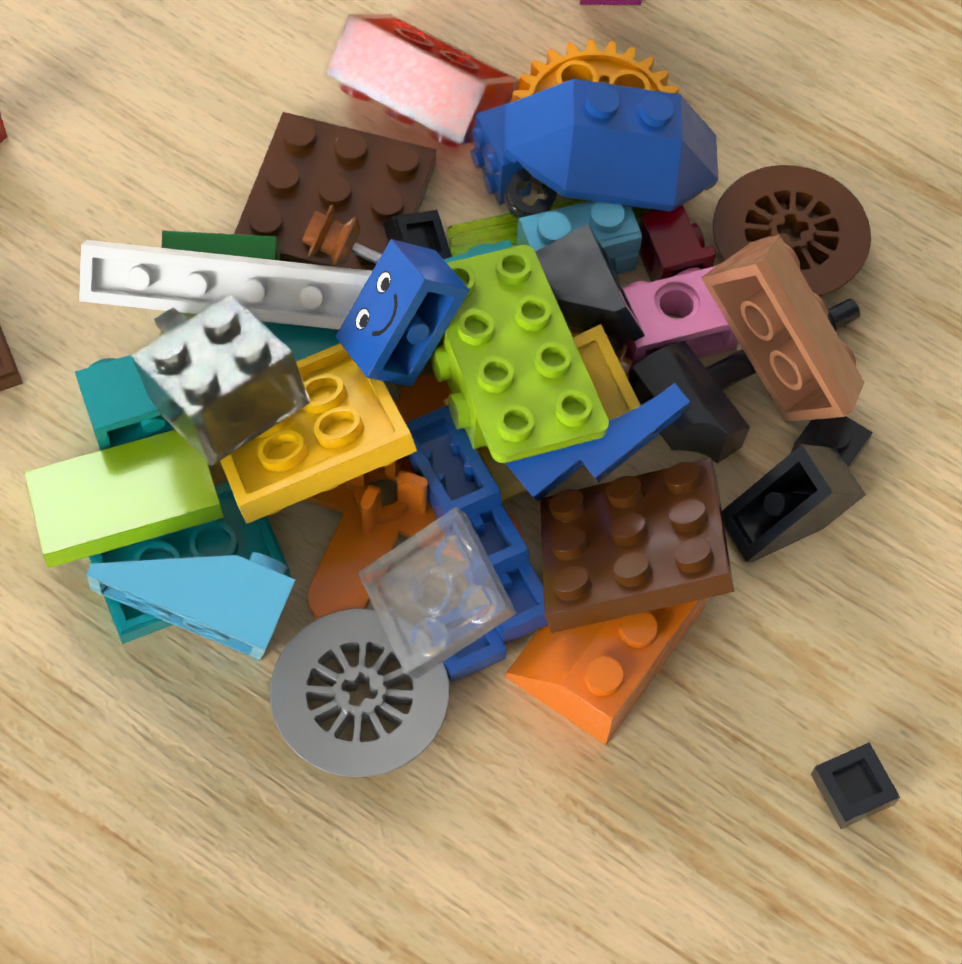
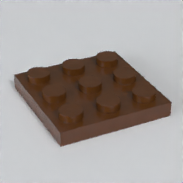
[234,112,436,271]
[540,458,735,633]

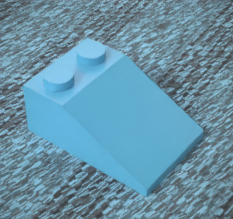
[86,552,295,661]

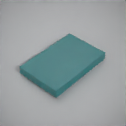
[89,481,291,644]

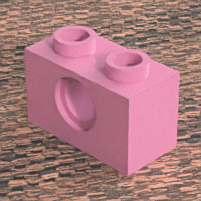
[616,266,738,372]

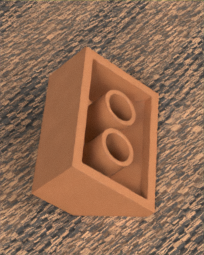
[701,235,865,422]

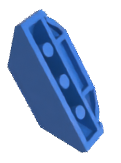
[503,79,719,212]

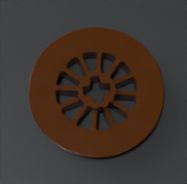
[713,165,871,296]

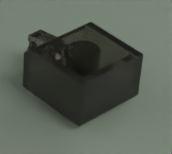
[131,295,310,466]

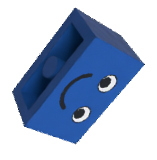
[335,239,470,387]

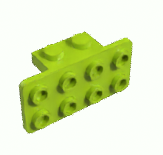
[430,245,609,463]

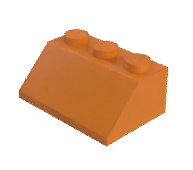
[506,598,707,745]

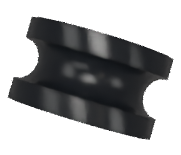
[504,168,557,218]

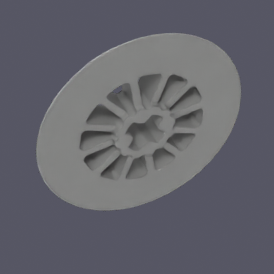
[270,609,450,777]

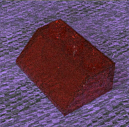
[326,14,519,148]

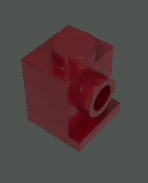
[639,205,716,282]

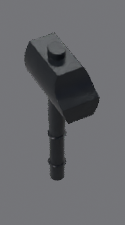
[628,299,860,463]

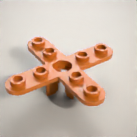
[304,375,523,620]

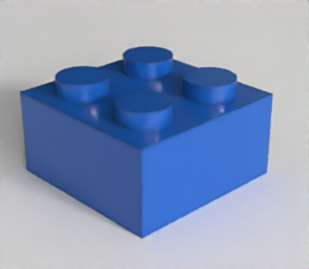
[471,104,531,205]

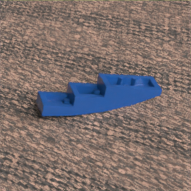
[406,405,548,644]

